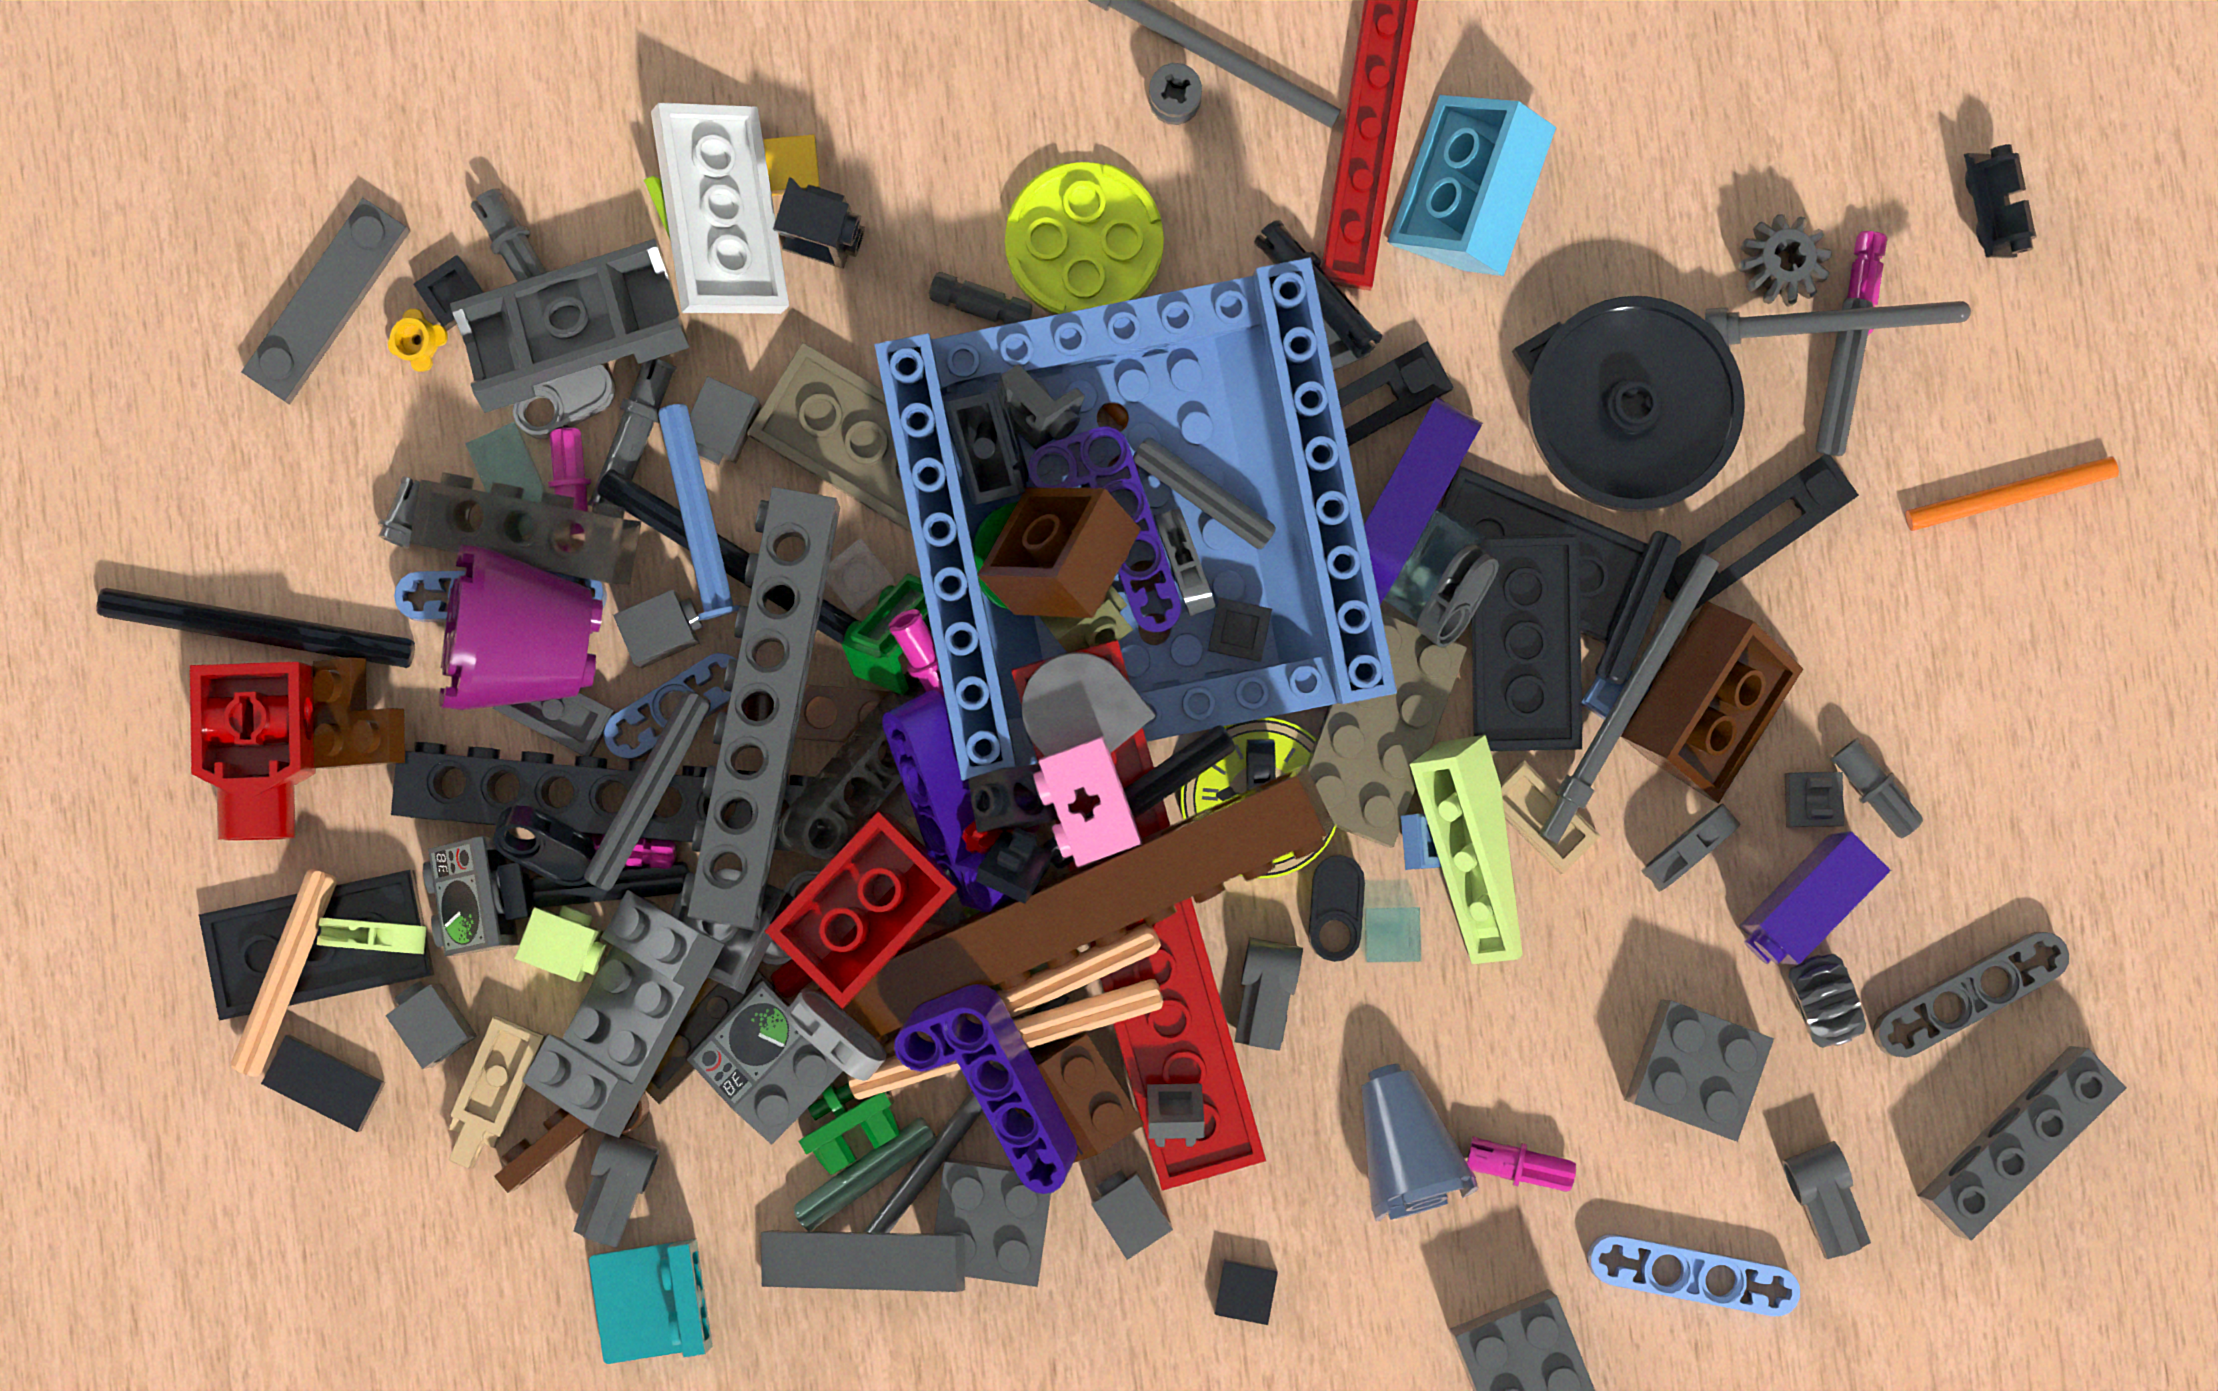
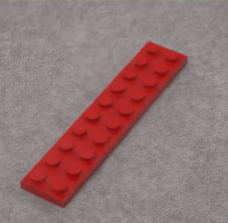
[1011,639,1266,1191]

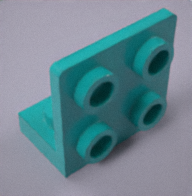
[589,1238,713,1364]

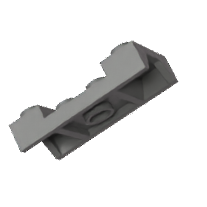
[450,238,690,413]
[522,890,725,1138]

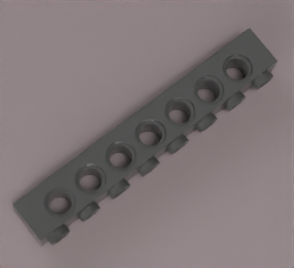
[681,486,840,931]

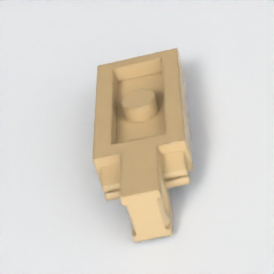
[449,1015,547,1169]

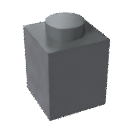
[689,376,762,466]
[613,589,703,669]
[385,981,477,1069]
[1091,1169,1173,1260]

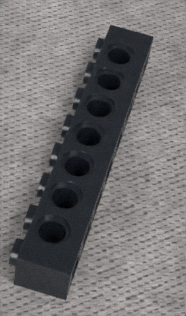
[391,742,834,855]

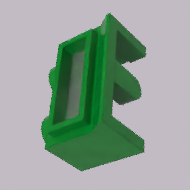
[841,573,933,695]

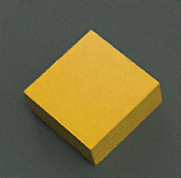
[763,134,821,196]

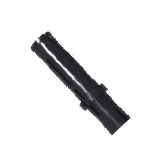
[1254,220,1382,359]

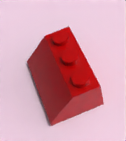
[765,812,958,1008]

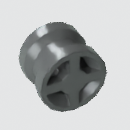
[1149,63,1202,125]

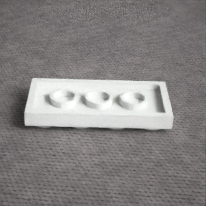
[651,103,789,314]

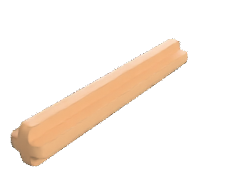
[231,869,337,1076]

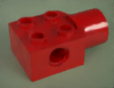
[190,661,316,841]

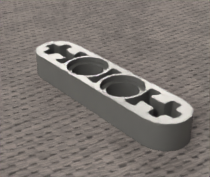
[1873,932,2069,1058]

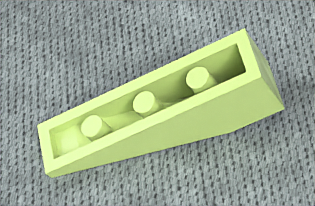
[1410,735,1523,964]

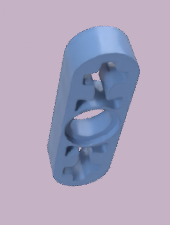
[604,653,735,760]

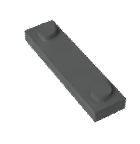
[241,198,410,405]

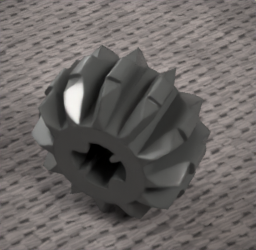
[1738,214,1832,307]
[1788,954,1866,1048]

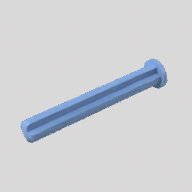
[658,404,740,620]

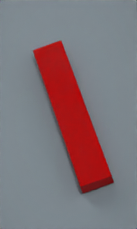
[1321,0,1418,291]

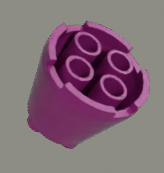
[439,544,603,710]

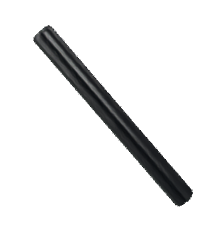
[596,469,859,644]
[96,588,415,668]

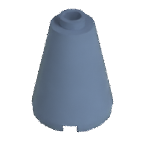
[1361,1064,1478,1221]

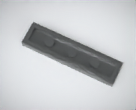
[761,1230,965,1292]

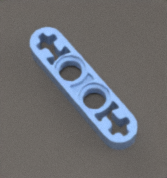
[1587,1234,1800,1316]

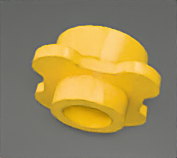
[388,308,448,372]

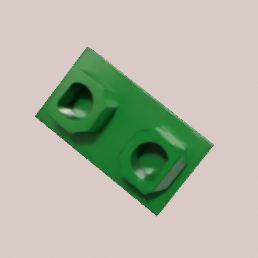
[798,1082,900,1175]

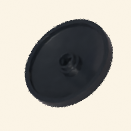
[1527,296,1745,512]

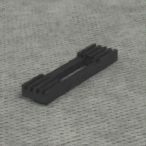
[1337,341,1454,447]
[1663,454,1859,612]

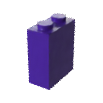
[1739,831,1891,965]

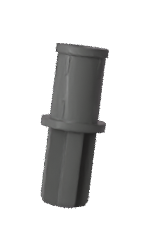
[471,189,547,282]
[1831,738,1923,838]

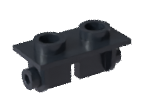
[1964,144,2037,258]

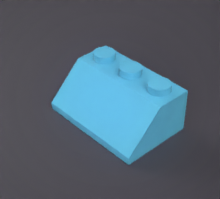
[1387,95,1556,276]

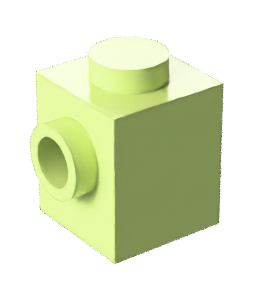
[514,905,606,982]

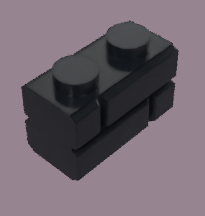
[943,372,1029,504]

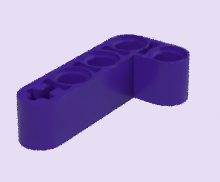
[1364,397,1483,605]
[1028,426,1181,632]
[883,690,1013,912]
[894,984,1078,1194]

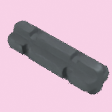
[929,272,1033,325]

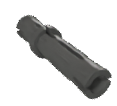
[587,359,677,517]

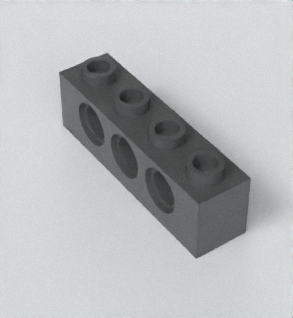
[1918,1046,2127,1241]

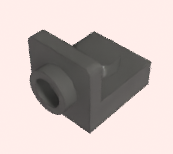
[1002,364,1085,450]

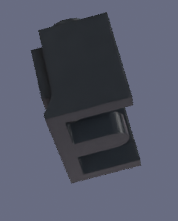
[773,177,865,269]

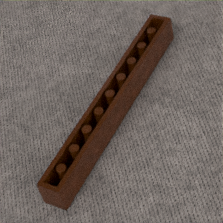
[817,764,1334,1045]

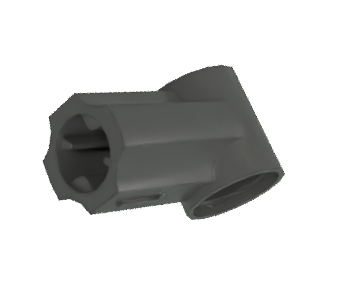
[1234,937,1303,1051]
[573,1133,660,1247]
[1782,1141,1871,1259]

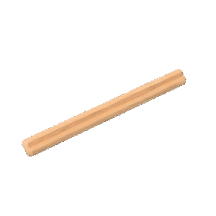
[881,923,1161,1059]
[848,979,1163,1099]

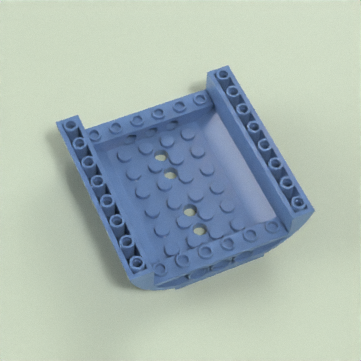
[874,257,1397,780]

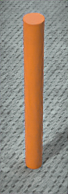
[1905,456,2119,531]

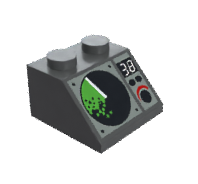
[423,836,519,956]
[685,978,843,1145]

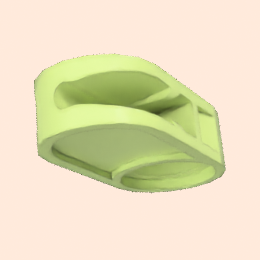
[317,917,427,954]

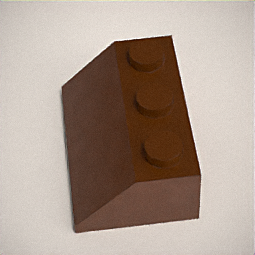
[1621,601,1803,804]

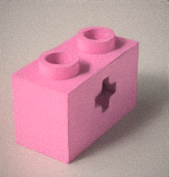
[1033,735,1142,867]

